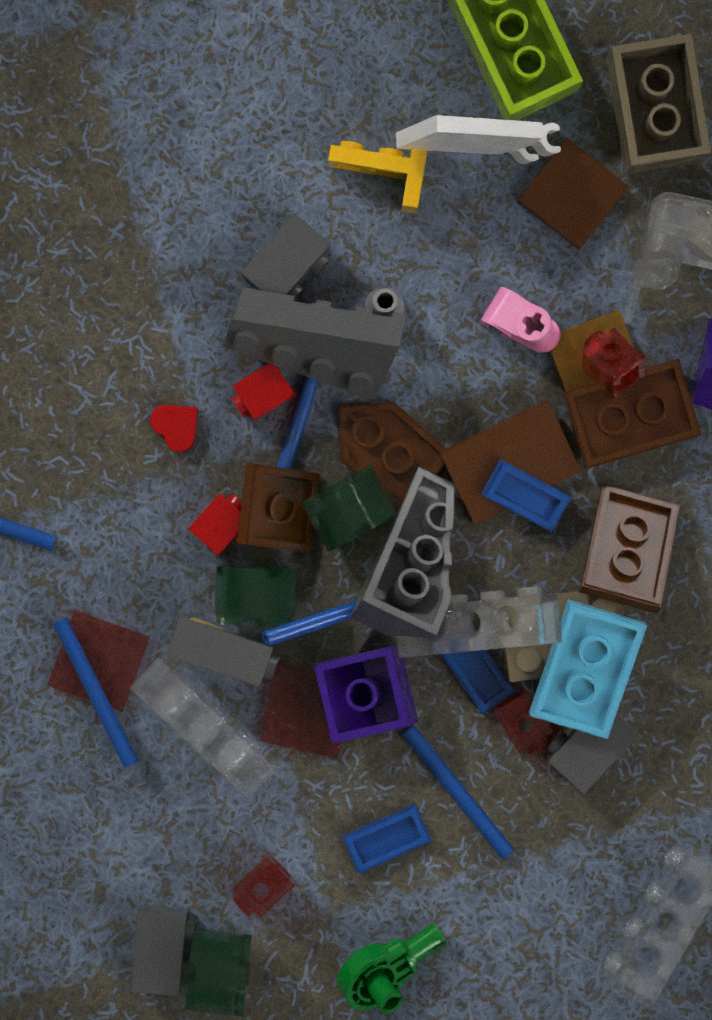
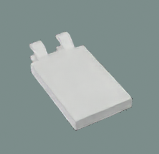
[396,115,561,164]

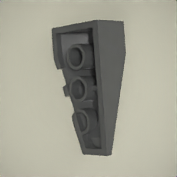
[350,467,455,638]

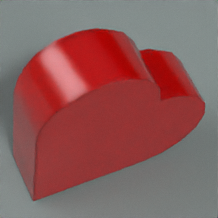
[150,405,198,452]

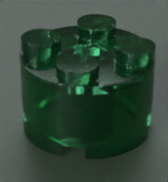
[301,464,397,552]
[214,564,296,627]
[185,929,252,1017]

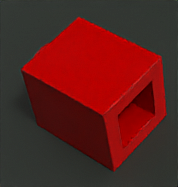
[231,363,296,421]
[188,493,242,556]

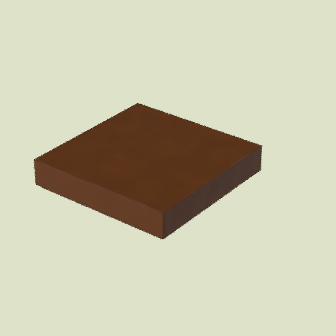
[517,138,629,250]
[237,463,320,552]

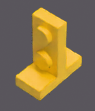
[328,141,428,214]

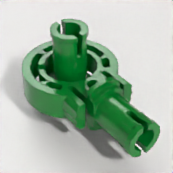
[336,923,447,1014]

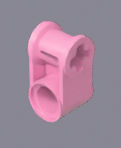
[480,287,561,353]

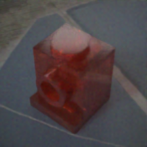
[583,328,645,398]
[492,689,553,755]
[233,851,296,918]

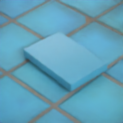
[529,599,647,739]

